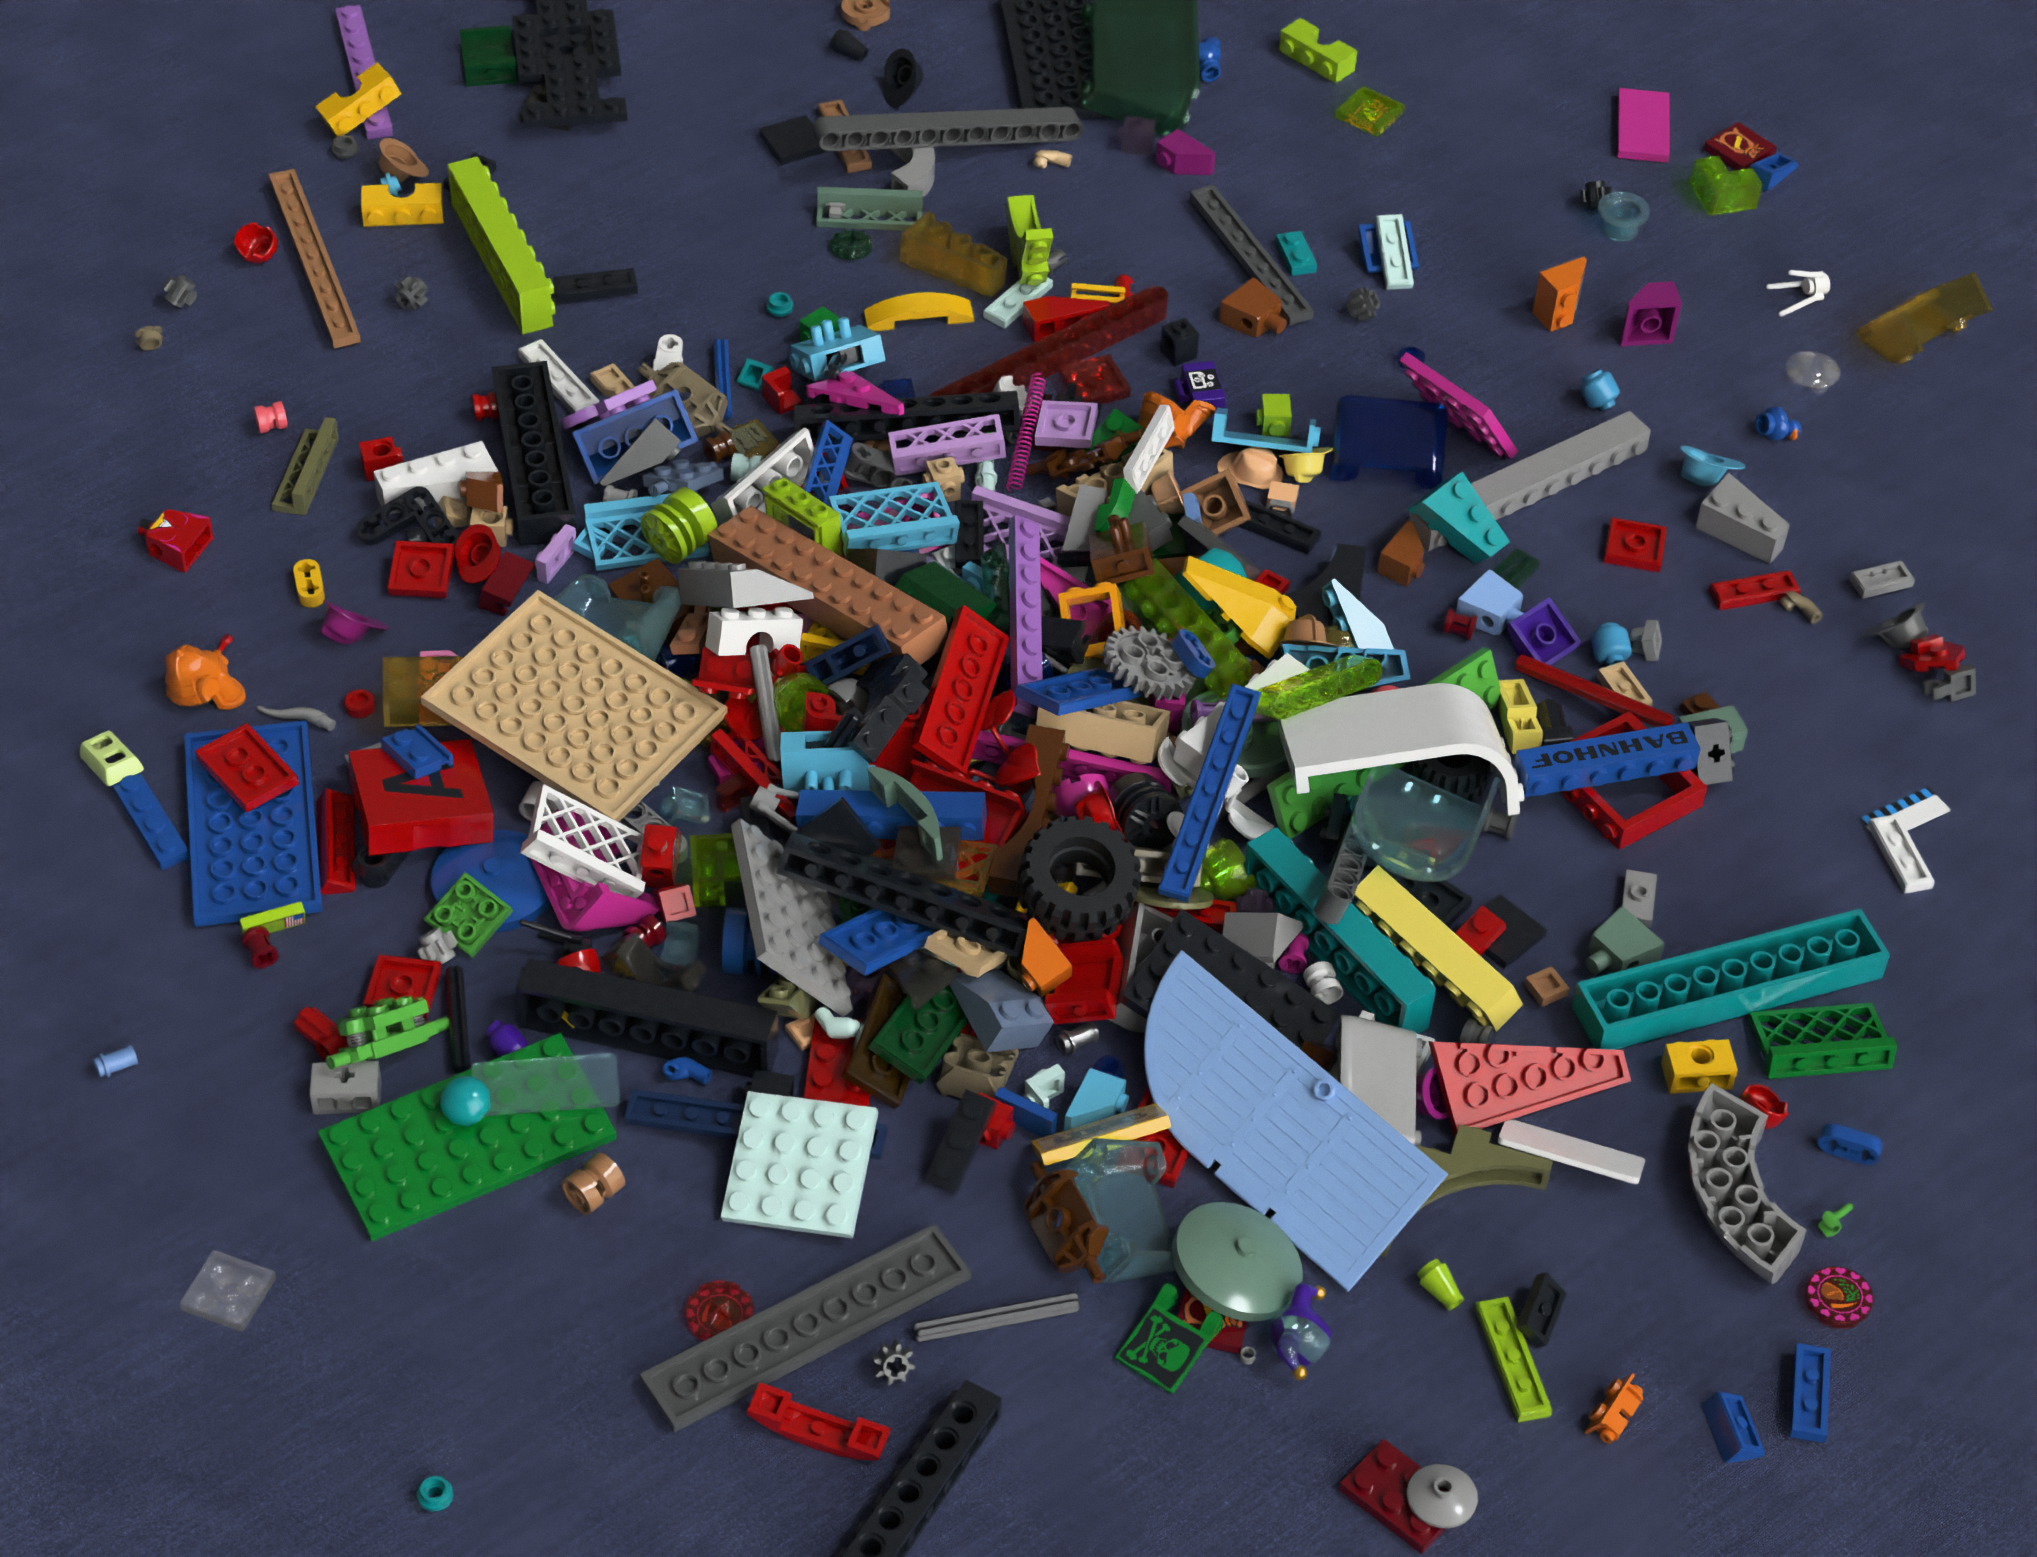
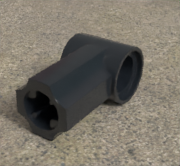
[1536,699,1574,746]

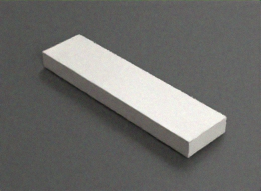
[518,339,599,414]
[1123,405,1175,494]

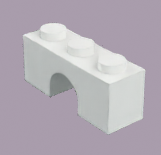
[705,607,803,656]

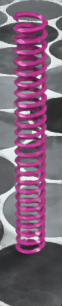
[1006,373,1046,492]

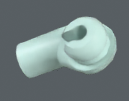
[814,1007,860,1039]

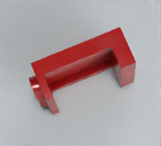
[1045,939,1124,1024]

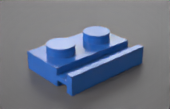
[381,724,453,780]

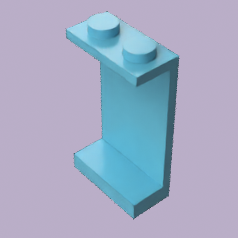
[1211,408,1321,453]

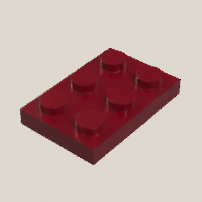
[1339,1439,1448,1554]

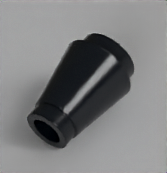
[830,29,869,62]

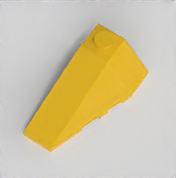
[1182,556,1297,659]

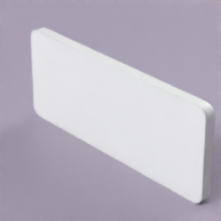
[1497,1119,1645,1184]

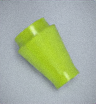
[1417,1259,1464,1311]

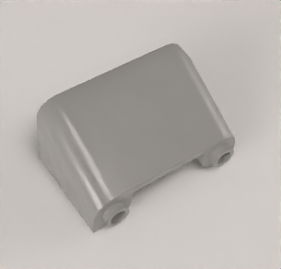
[1335,1015,1422,1148]

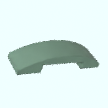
[867,766,943,861]

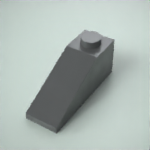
[599,418,681,486]

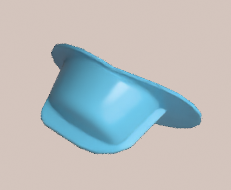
[1680,446,1745,486]

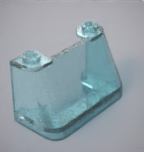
[554,574,681,662]
[1066,1138,1176,1284]

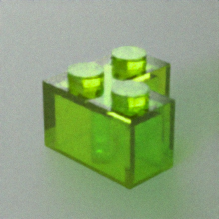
[1690,156,1763,216]
[690,833,741,907]

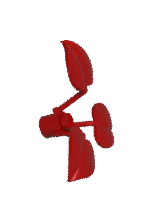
[724,633,827,741]
[947,689,1041,796]

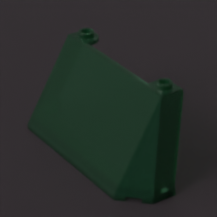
[1080,0,1200,136]

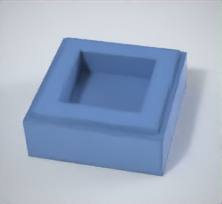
[1182,492,1202,524]

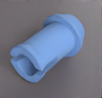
[93,1045,138,1078]

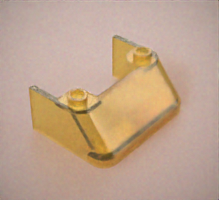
[1856,271,1993,365]

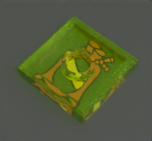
[1335,86,1406,137]

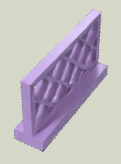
[949,485,1071,567]

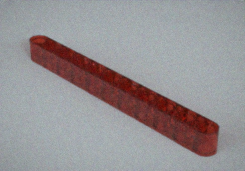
[929,286,1169,396]

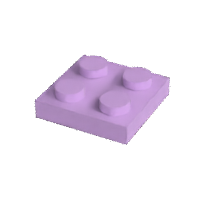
[1035,400,1098,448]

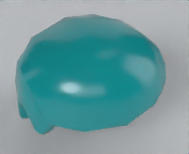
[440,1076,491,1126]

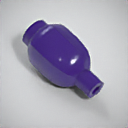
[485,1020,529,1057]

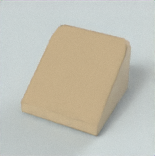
[436,496,471,528]

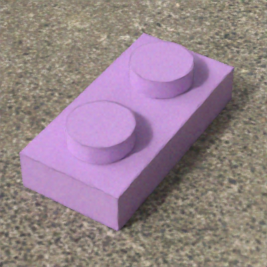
[535,524,576,584]

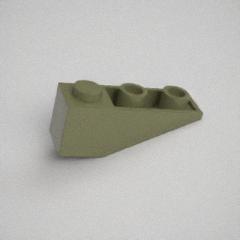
[758,975,817,1020]

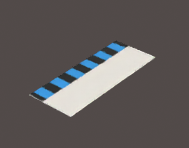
[1858,787,1951,833]

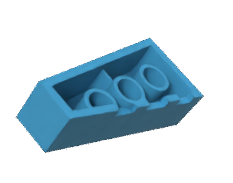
[1280,644,1411,702]

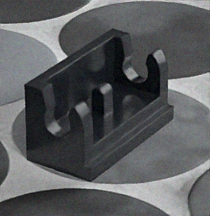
[1041,616,1091,664]

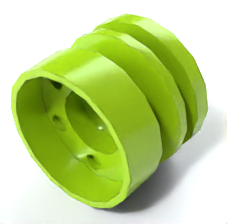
[640,487,718,564]

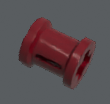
[1443,608,1478,641]
[241,926,279,969]

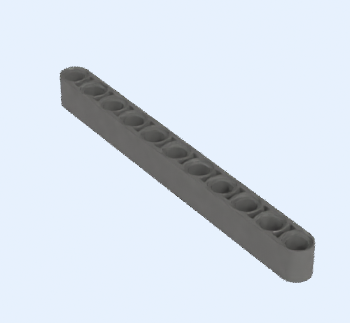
[812,107,1084,151]

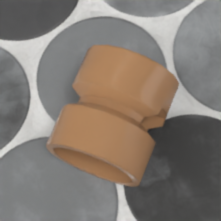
[561,1153,625,1215]

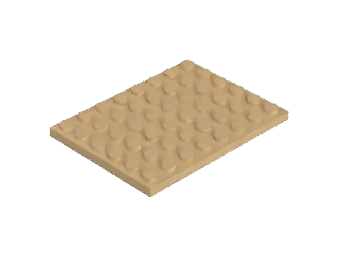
[421,590,728,822]

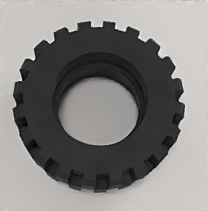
[1016,816,1141,942]

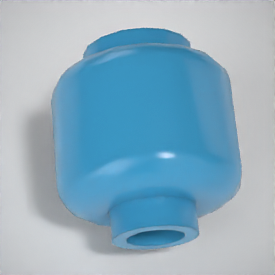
[1579,368,1620,411]
[1591,622,1632,666]

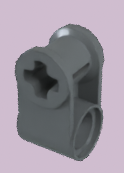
[843,443,896,488]

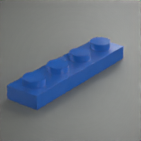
[111,772,190,870]

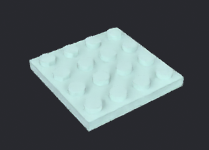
[721,1091,878,1239]

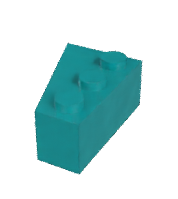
[1407,471,1510,564]

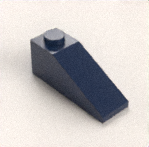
[804,624,892,690]

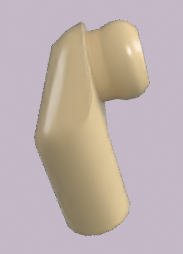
[1033,150,1072,169]

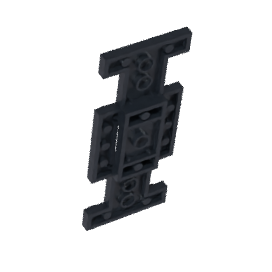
[512,0,628,128]

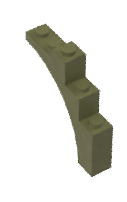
[1380,1124,1553,1257]

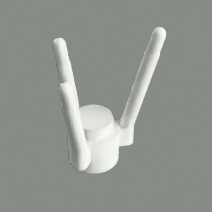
[1766,270,1830,317]

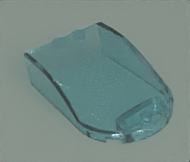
[1351,765,1501,882]

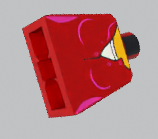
[138,509,214,573]

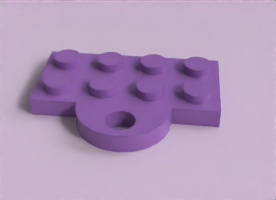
[560,379,657,430]

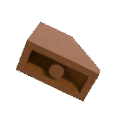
[460,472,503,512]
[1377,520,1425,587]

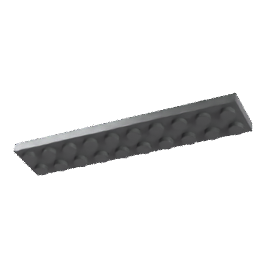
[639,1224,971,1433]

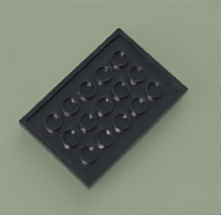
[1119,909,1341,1050]

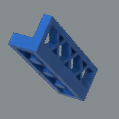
[802,420,853,506]

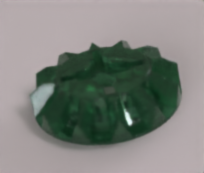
[830,228,873,260]

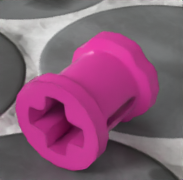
[1279,933,1309,974]

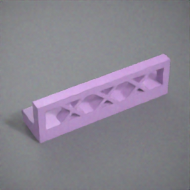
[888,414,1006,476]

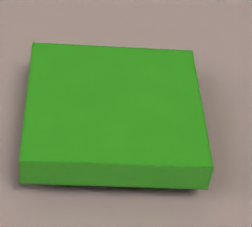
[424,872,514,958]

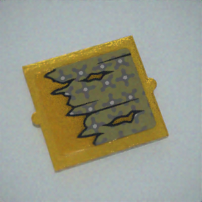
[730,418,780,459]

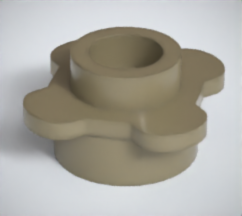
[134,326,164,350]

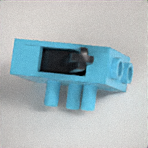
[789,317,886,382]
[780,707,875,798]

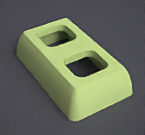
[80,730,144,786]

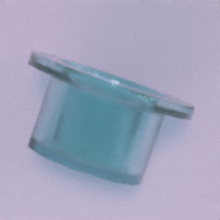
[1598,192,1650,241]

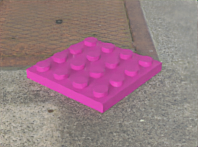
[1399,352,1518,459]

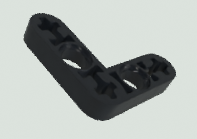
[356,487,459,558]

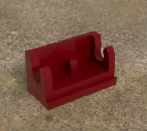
[478,551,535,616]

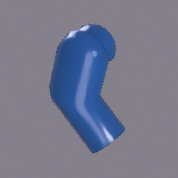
[662,1057,713,1085]

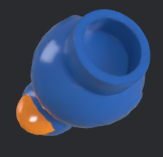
[1755,406,1802,441]

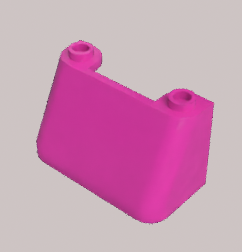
[530,809,659,932]

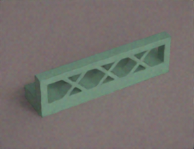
[816,187,923,231]

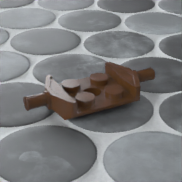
[1027,429,1144,480]
[1024,1160,1110,1284]

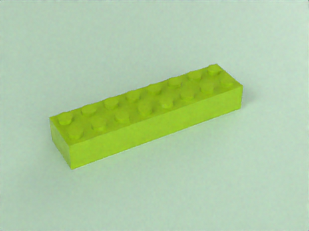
[447,156,556,335]

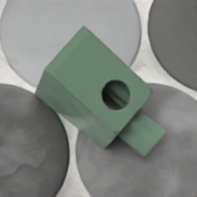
[1585,906,1665,975]

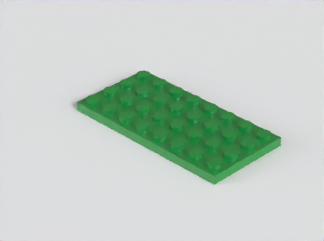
[318,1033,617,1242]

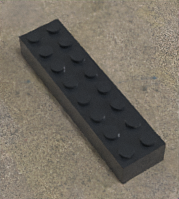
[491,361,577,545]
[516,958,779,1078]

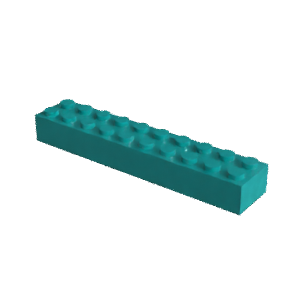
[1571,908,1890,1050]

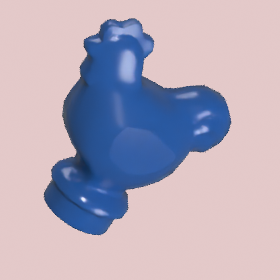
[1176,37,1221,82]

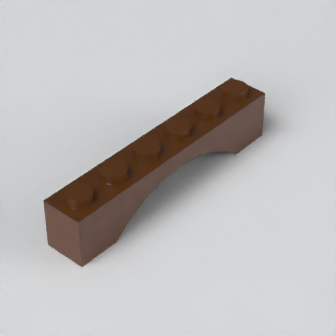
[989,724,1070,898]

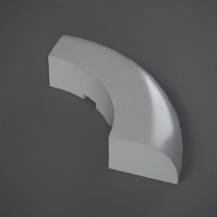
[1688,1083,1807,1284]

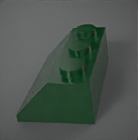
[894,561,997,634]

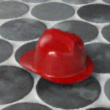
[455,524,502,584]
[1075,781,1127,843]

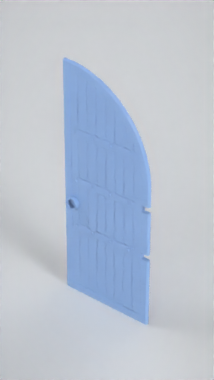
[1144,950,1448,1292]

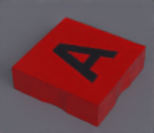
[348,739,494,856]

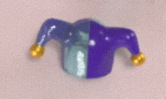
[1270,1282,1332,1380]

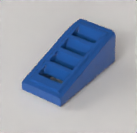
[1746,152,1799,191]

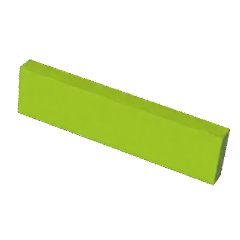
[1475,1296,1552,1423]

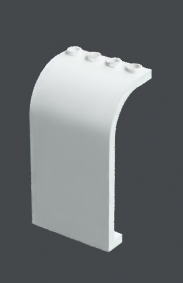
[1276,683,1524,816]

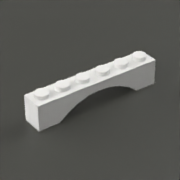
[1172,653,1315,777]

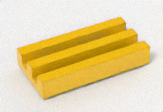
[1071,283,1125,316]

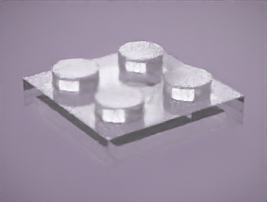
[180,1250,276,1332]

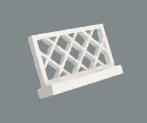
[520,784,646,899]

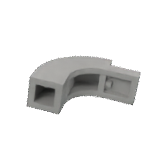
[891,147,935,197]

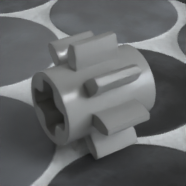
[417,927,458,964]

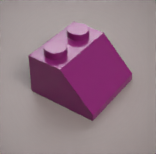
[1620,281,1682,347]

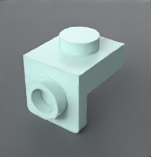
[1023,1064,1065,1109]

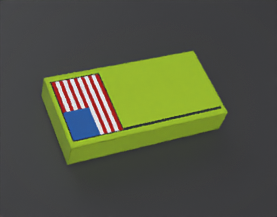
[240,901,305,935]

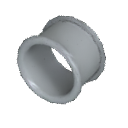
[1240,1347,1256,1365]

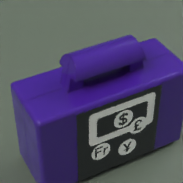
[1174,361,1226,409]

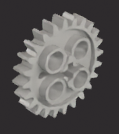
[1102,626,1197,700]

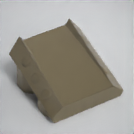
[936,1033,1019,1098]

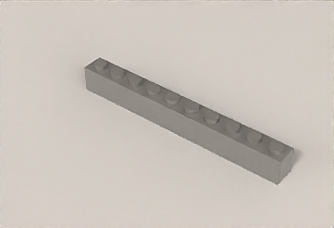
[1410,411,1651,552]

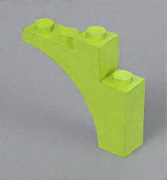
[1005,195,1053,286]

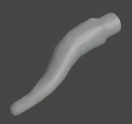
[257,706,336,731]

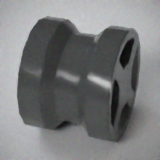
[1459,1018,1494,1044]

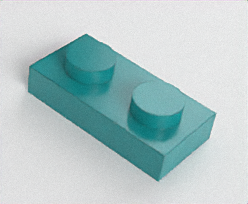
[1275,231,1317,276]

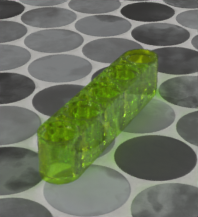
[1256,655,1382,719]

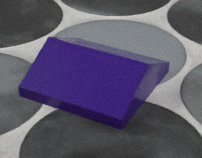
[1507,597,1583,665]

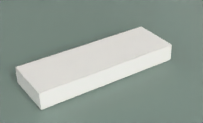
[1868,814,1935,894]

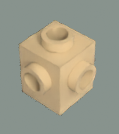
[922,456,965,502]

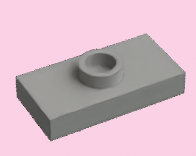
[1849,560,1915,599]
[1621,869,1657,928]

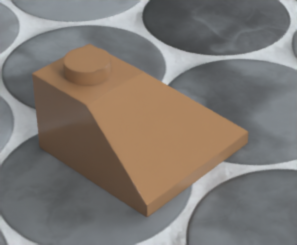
[1179,469,1251,544]

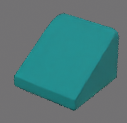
[736,358,774,392]

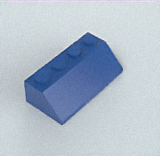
[572,389,699,484]

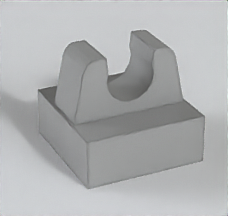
[1629,620,1662,661]

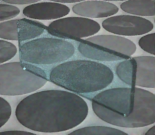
[471,1053,620,1116]

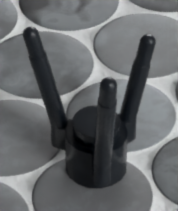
[519,919,592,971]

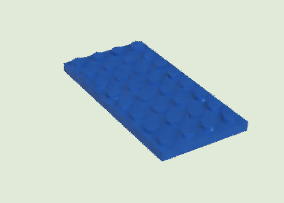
[184,720,323,927]

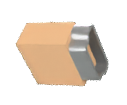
[1266,481,1299,518]

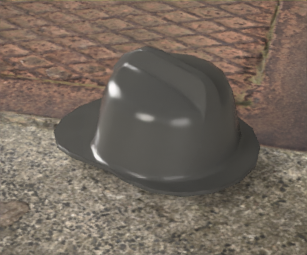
[1861,603,1929,648]

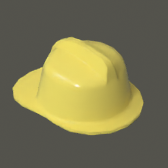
[1278,447,1334,483]

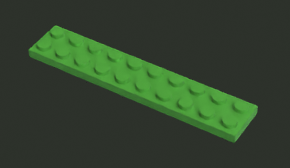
[1267,647,1500,839]

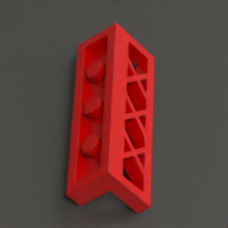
[709,729,799,827]

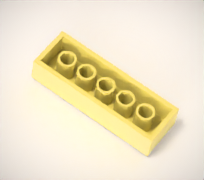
[1354,865,1523,1032]

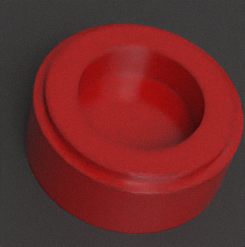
[344,689,375,718]

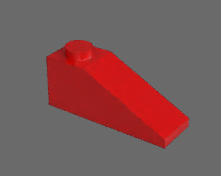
[1022,296,1110,342]

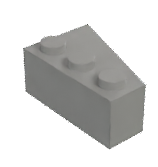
[1695,473,1790,564]

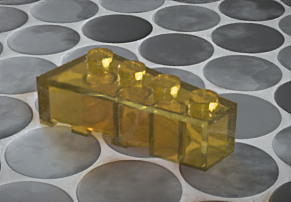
[899,211,1007,297]

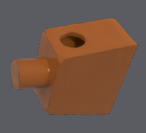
[1219,278,1287,337]

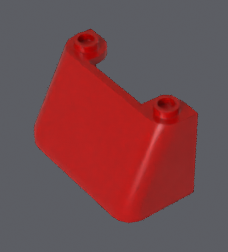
[801,692,925,781]

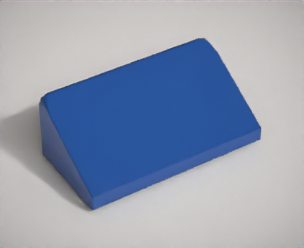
[1702,1391,1765,1463]

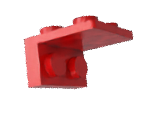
[691,646,756,699]

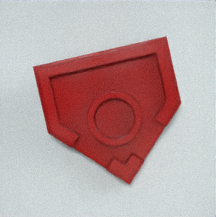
[1898,634,1966,672]

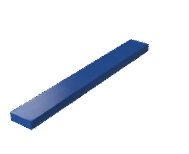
[1158,683,1261,903]

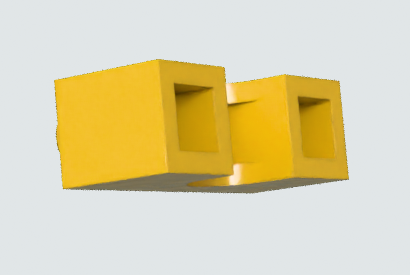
[315,62,402,137]
[361,183,444,226]

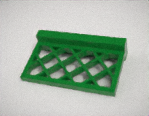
[1748,1002,1898,1079]

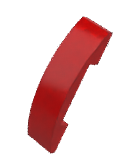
[747,1382,891,1461]

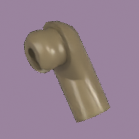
[1780,591,1823,623]

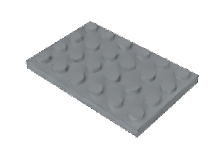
[731,818,852,1017]

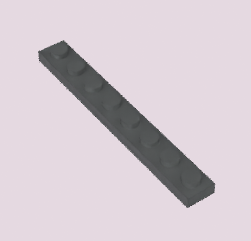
[1190,185,1314,326]

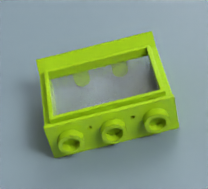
[762,477,842,557]

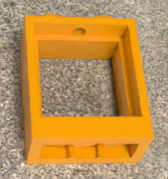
[1058,582,1125,667]

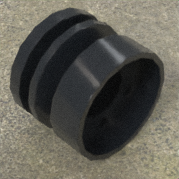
[1107,772,1183,849]

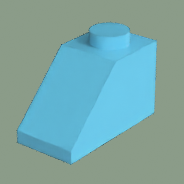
[1064,1068,1129,1131]

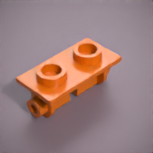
[1584,1373,1643,1444]

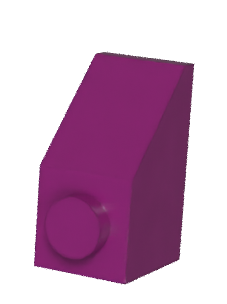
[1155,129,1216,175]

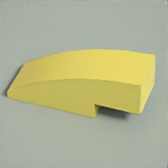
[1498,679,1543,754]

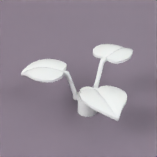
[1158,736,1275,849]

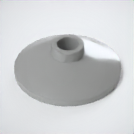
[1407,1464,1478,1528]

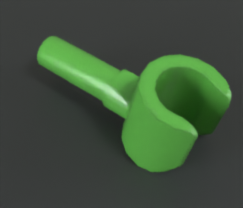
[1818,1202,1853,1238]

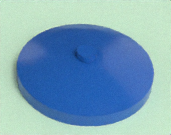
[431,830,551,933]

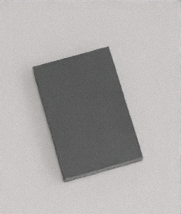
[1178,516,1263,580]

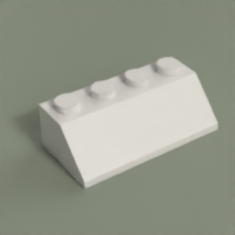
[711,427,814,525]

